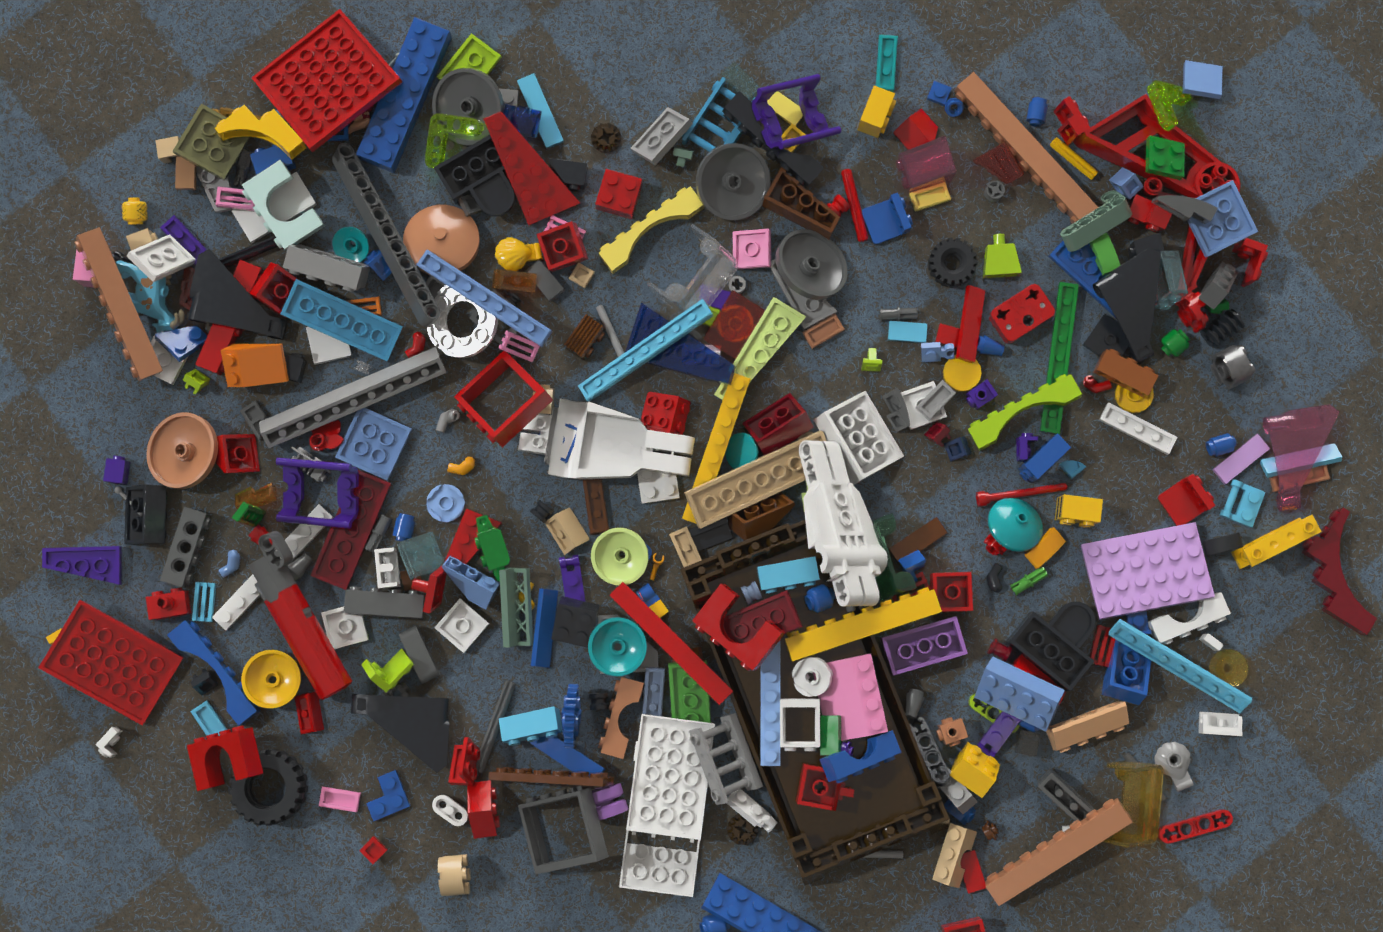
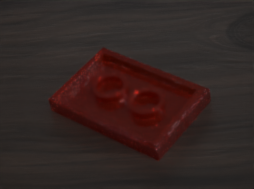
[703,290,765,359]

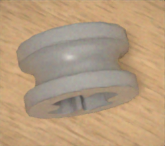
[729,276,746,294]

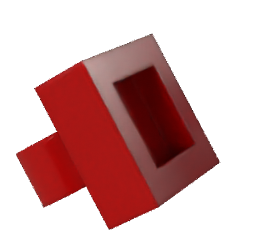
[359,836,388,864]

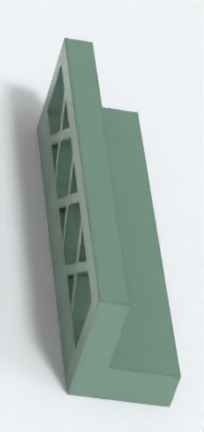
[499,568,533,648]

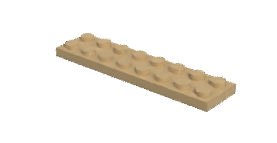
[684,430,826,529]

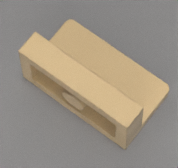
[545,508,589,555]

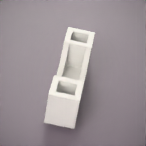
[1148,592,1231,645]

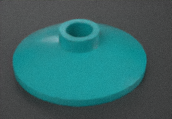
[332,227,369,262]

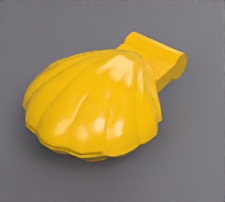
[495,237,543,271]

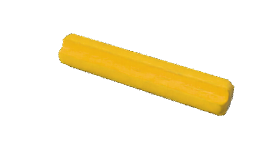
[1050,137,1098,180]

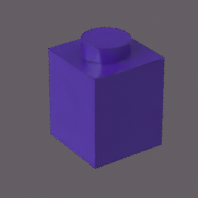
[103,456,131,485]

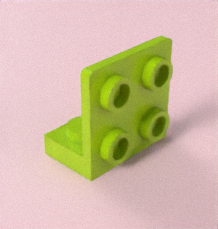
[361,649,413,693]

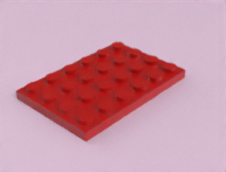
[38,599,184,726]

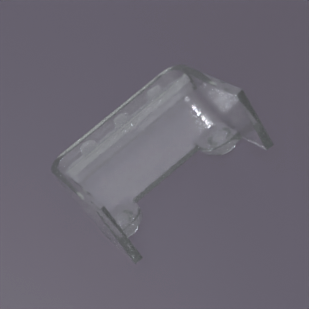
[647,224,738,313]

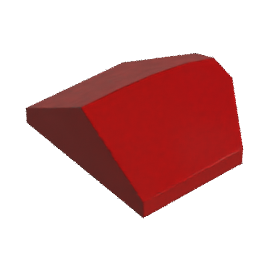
[893,108,938,152]

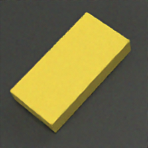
[767,92,803,126]
[909,182,951,212]

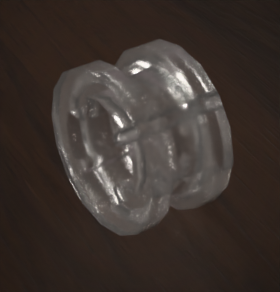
[353,360,373,375]

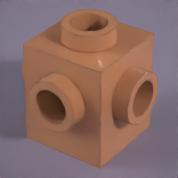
[936,717,968,747]

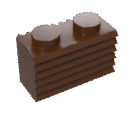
[564,314,606,360]

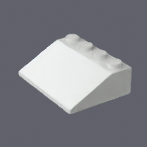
[814,391,904,485]

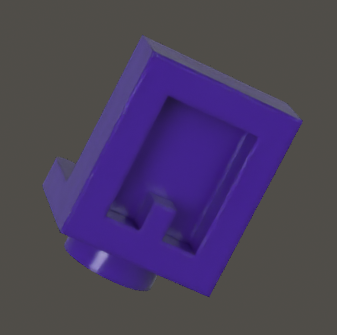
[1016,433,1038,461]

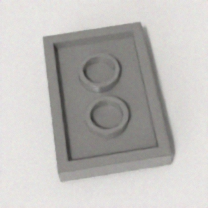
[631,107,693,165]

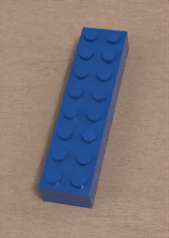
[356,17,452,173]

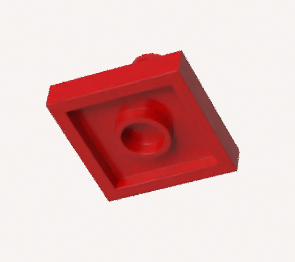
[411,566,447,613]

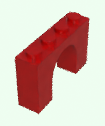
[692,584,785,671]
[186,725,263,791]

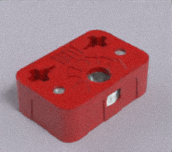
[989,284,1055,344]

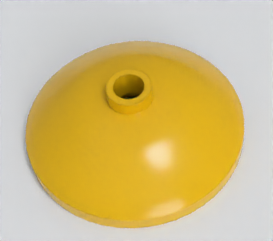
[241,650,301,709]

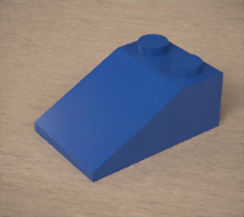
[1102,639,1151,705]

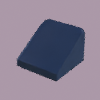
[944,436,972,462]

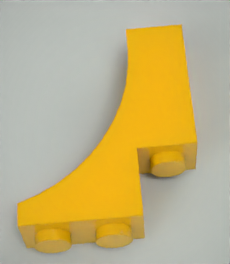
[215,105,306,160]

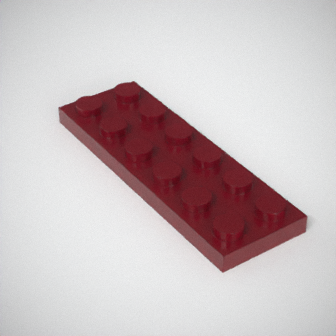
[310,470,392,590]

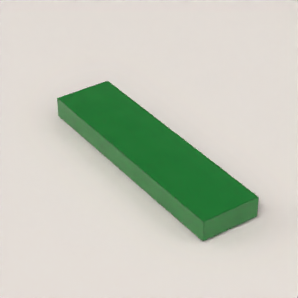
[232,501,266,527]

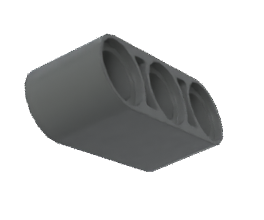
[399,625,440,684]

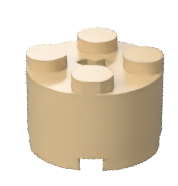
[438,854,471,896]

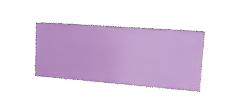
[1212,434,1270,485]

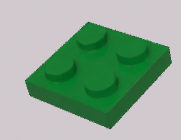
[1146,135,1185,180]

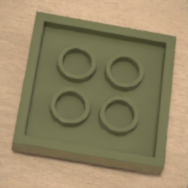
[173,103,250,181]

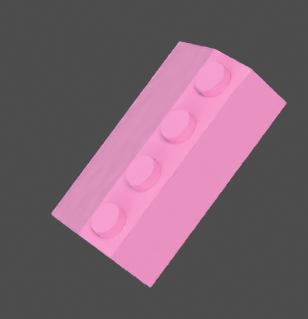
[813,653,888,741]

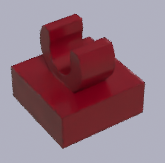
[924,421,951,447]

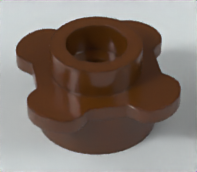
[982,820,999,840]

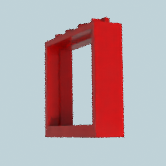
[454,351,553,448]

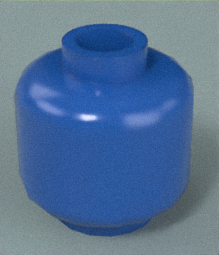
[805,584,835,613]
[699,914,730,932]

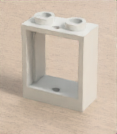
[780,698,820,751]

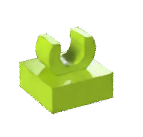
[183,369,211,394]

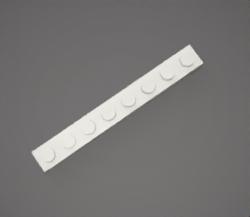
[212,504,334,631]

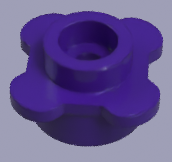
[841,742,854,757]

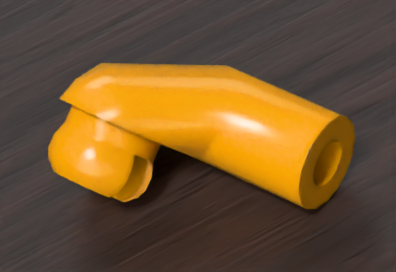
[447,457,475,475]

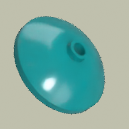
[988,498,1043,552]
[588,617,647,676]

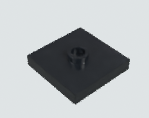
[1083,314,1129,357]

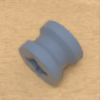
[740,581,763,605]

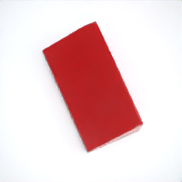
[294,692,324,734]

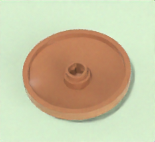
[403,205,480,275]
[147,412,218,489]

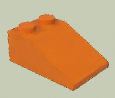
[221,344,289,387]

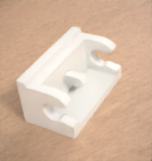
[1199,712,1243,736]

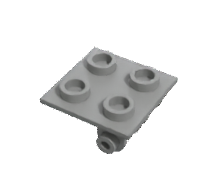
[291,447,331,482]

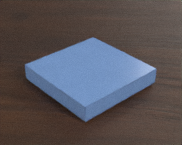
[1183,60,1222,99]

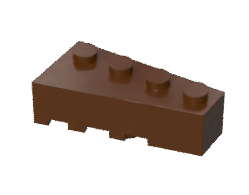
[762,167,840,240]

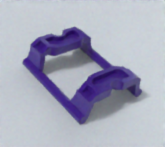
[752,74,841,149]
[276,458,359,528]

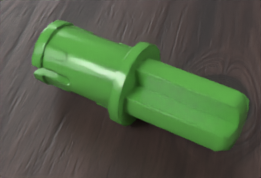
[1010,567,1048,596]

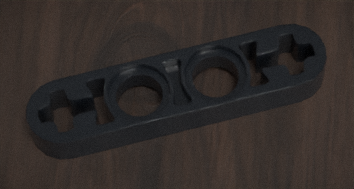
[909,716,950,787]

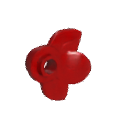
[310,420,344,451]

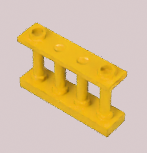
[1231,515,1322,569]

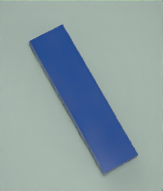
[531,588,558,668]

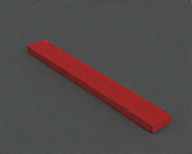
[609,582,733,706]

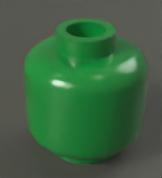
[1161,329,1190,357]

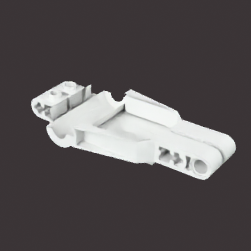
[518,399,695,479]
[799,440,888,606]

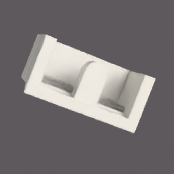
[374,547,401,589]

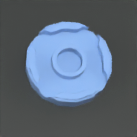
[427,484,465,523]

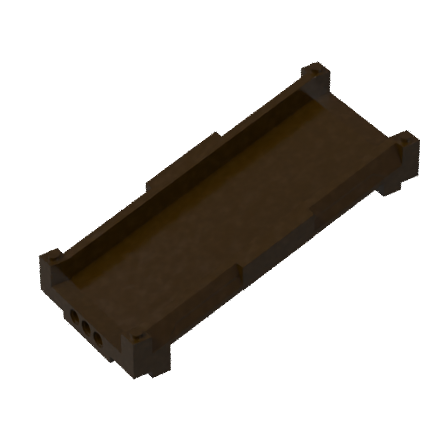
[680,520,950,886]

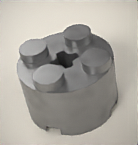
[1210,345,1255,390]

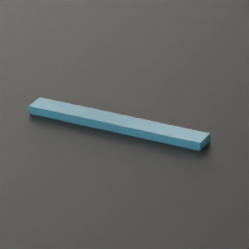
[578,299,714,402]
[1108,619,1252,713]

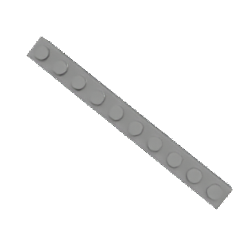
[259,347,446,448]

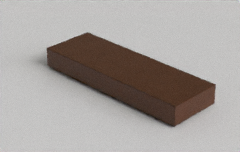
[582,479,609,534]
[889,517,947,565]

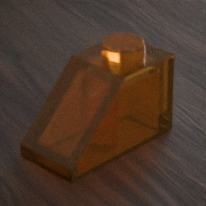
[492,269,537,293]

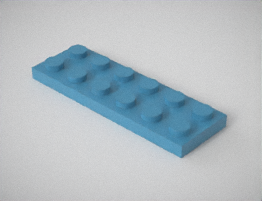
[280,279,402,361]

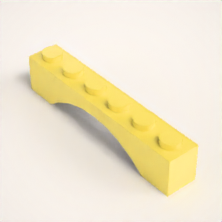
[599,186,704,274]

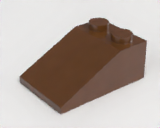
[727,492,795,540]

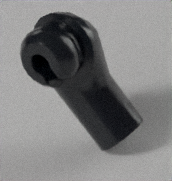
[986,563,1003,593]

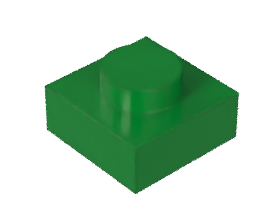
[1204,298,1229,314]

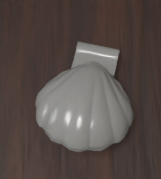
[1154,742,1194,792]

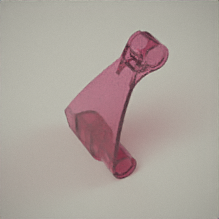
[1263,404,1339,512]

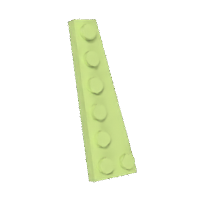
[714,297,806,400]

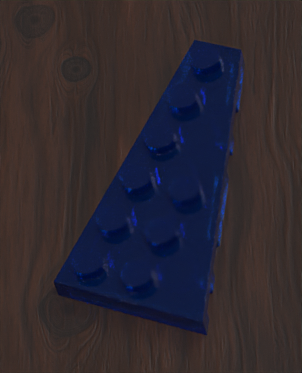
[625,303,736,385]

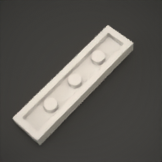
[1099,402,1177,455]

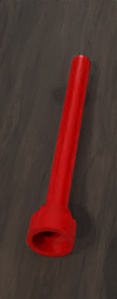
[976,483,1068,507]

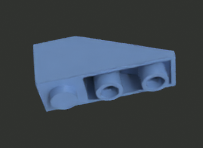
[442,556,500,610]

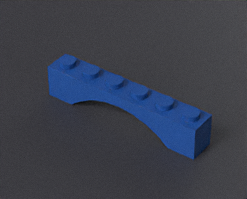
[167,620,261,726]

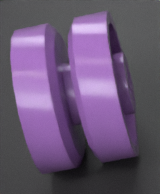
[592,783,629,820]

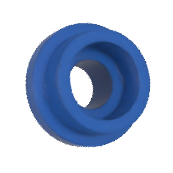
[945,98,964,117]

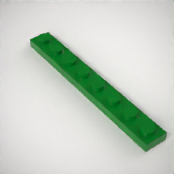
[1039,282,1079,434]

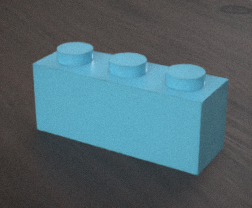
[757,557,820,593]
[499,706,563,746]

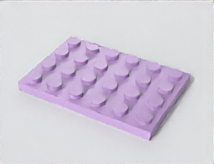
[1081,522,1215,620]

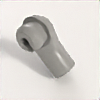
[436,409,460,433]

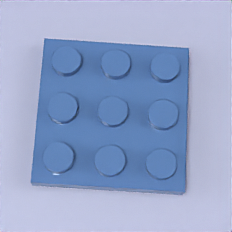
[1187,180,1258,258]
[335,408,413,481]

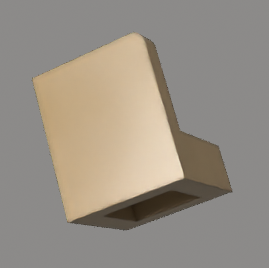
[156,136,180,163]

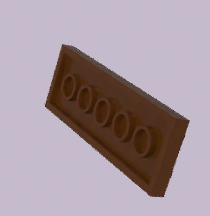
[489,767,614,787]

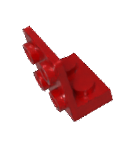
[1232,238,1268,287]

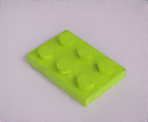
[437,33,502,80]

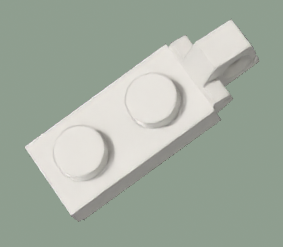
[727,789,778,833]

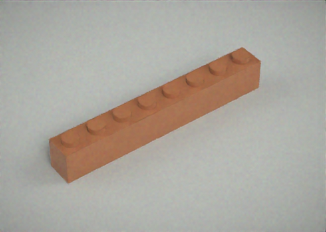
[74,227,163,381]
[985,798,1133,906]

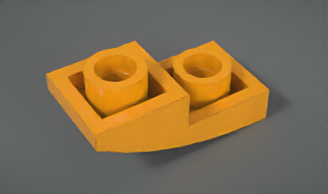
[1024,527,1066,569]

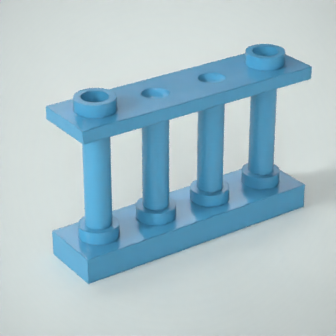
[682,77,755,152]

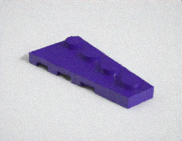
[42,546,122,585]

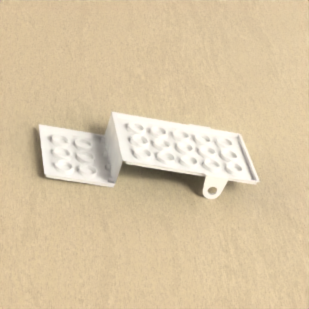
[619,714,715,897]

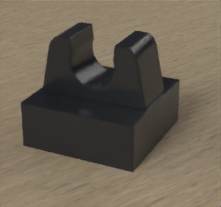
[191,669,218,695]

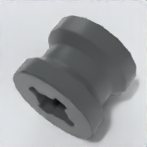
[984,180,1005,202]

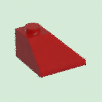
[216,434,260,474]

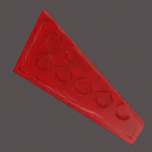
[483,111,580,225]

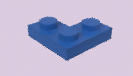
[366,770,411,821]

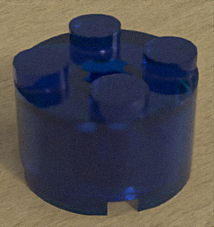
[503,104,542,138]

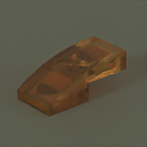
[235,482,277,509]

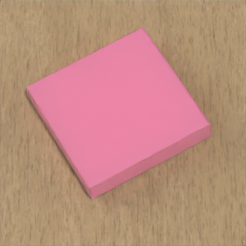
[733,229,771,270]

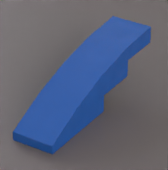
[529,736,605,775]

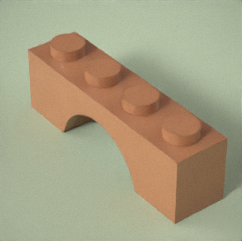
[598,677,644,759]

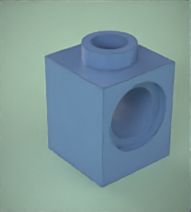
[1109,167,1144,199]

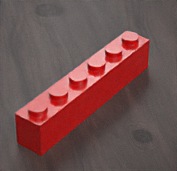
[195,260,264,376]

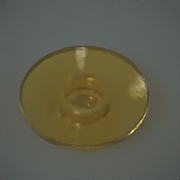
[1209,649,1248,687]

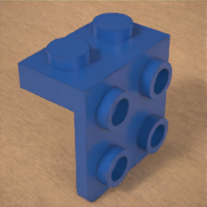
[862,192,913,244]

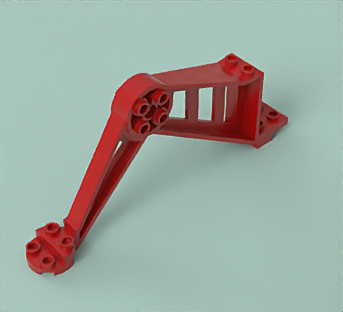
[1053,94,1240,333]

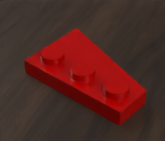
[444,509,502,565]

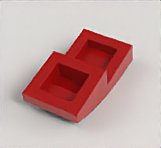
[935,323,960,349]

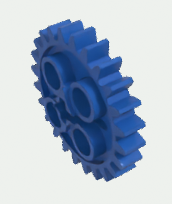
[561,684,582,748]

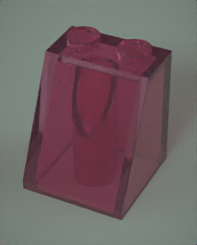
[896,136,957,193]

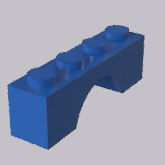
[820,730,901,783]

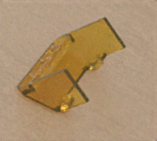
[1102,761,1164,848]

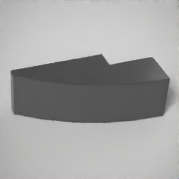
[1152,195,1218,224]

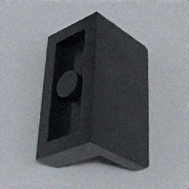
[689,517,733,551]

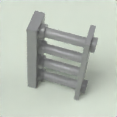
[689,713,763,805]

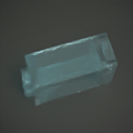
[1155,251,1188,311]

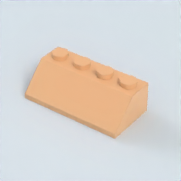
[1046,701,1129,753]

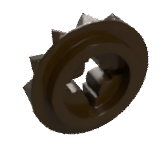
[591,122,621,153]
[727,814,758,845]

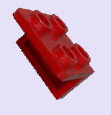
[640,392,691,435]
[1158,474,1216,526]
[448,737,480,786]

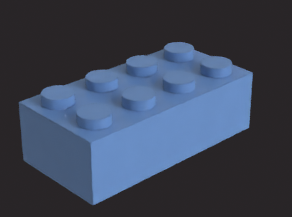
[974,657,1065,732]

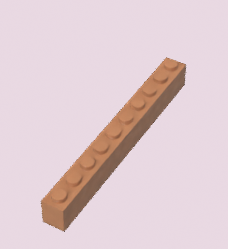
[954,72,1099,224]

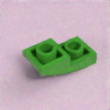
[1089,233,1120,276]

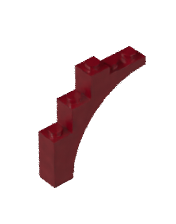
[1302,507,1377,635]

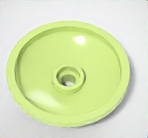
[591,528,649,585]

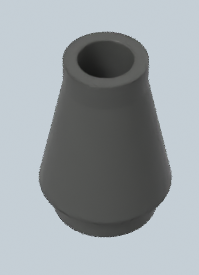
[287,553,313,581]
[905,689,925,719]

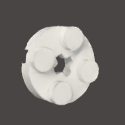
[792,657,833,697]

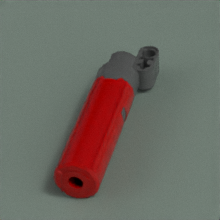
[248,531,352,700]

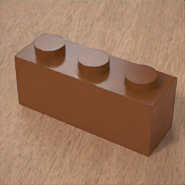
[1093,349,1159,398]

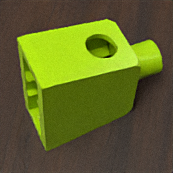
[983,234,1022,279]

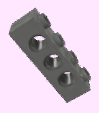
[160,507,212,588]

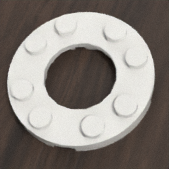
[427,285,498,358]

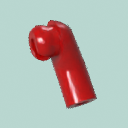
[405,332,426,358]
[1083,375,1112,393]

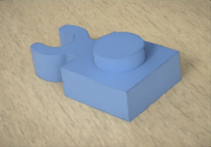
[921,342,954,362]

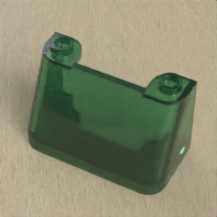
[872,513,916,600]

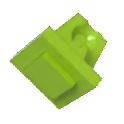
[861,348,882,371]

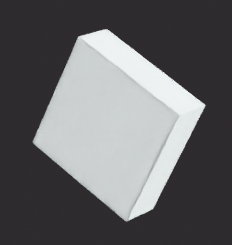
[1199,634,1223,651]

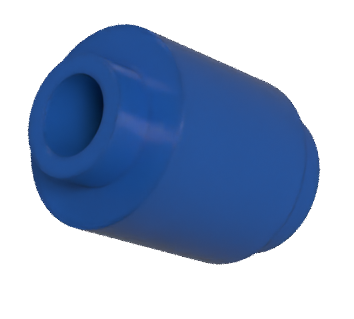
[1026,97,1048,127]
[1205,433,1236,457]
[392,513,415,542]

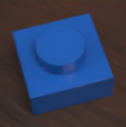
[927,81,952,106]

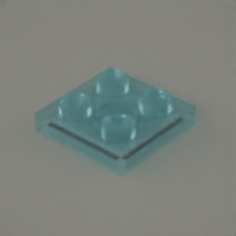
[397,531,444,580]

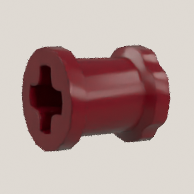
[987,638,1013,662]

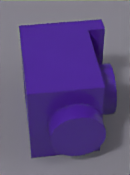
[966,379,998,410]

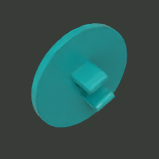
[725,433,758,469]

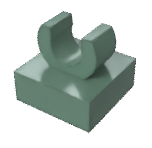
[673,146,694,167]

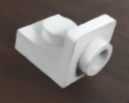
[96,726,122,758]

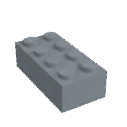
[283,244,370,292]

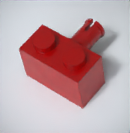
[146,588,192,620]

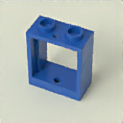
[1018,433,1071,483]

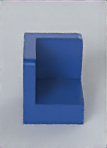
[898,550,926,584]

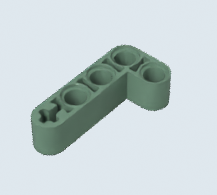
[1060,190,1132,252]

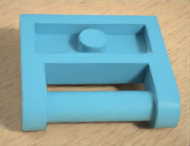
[1220,479,1265,528]

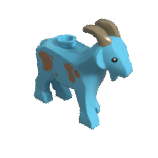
[116,260,185,333]

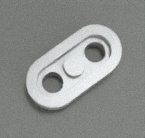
[432,795,468,826]

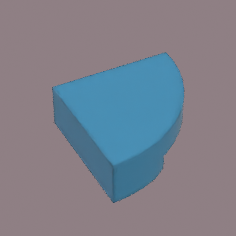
[1059,460,1086,479]

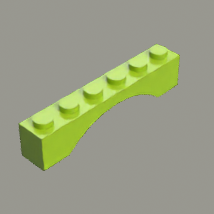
[968,374,1082,451]

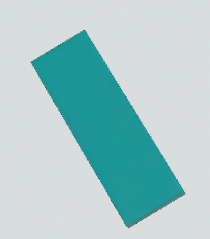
[875,34,898,92]

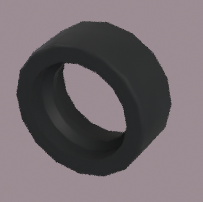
[1203,532,1243,556]

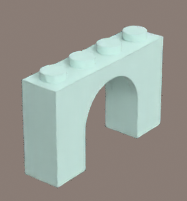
[242,160,325,251]

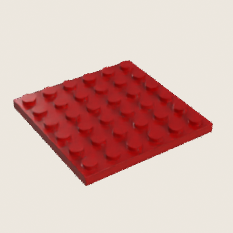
[252,9,402,152]

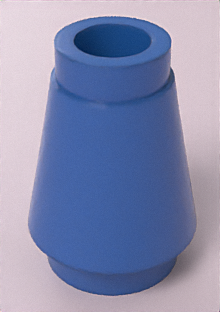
[977,335,1005,356]

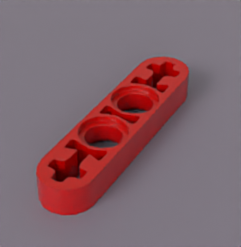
[1158,809,1233,844]

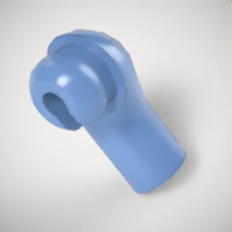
[219,550,241,578]

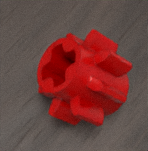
[984,533,1007,555]

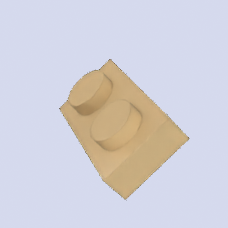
[669,526,702,567]

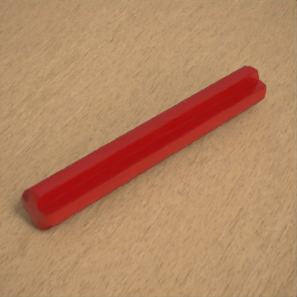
[841,169,868,242]

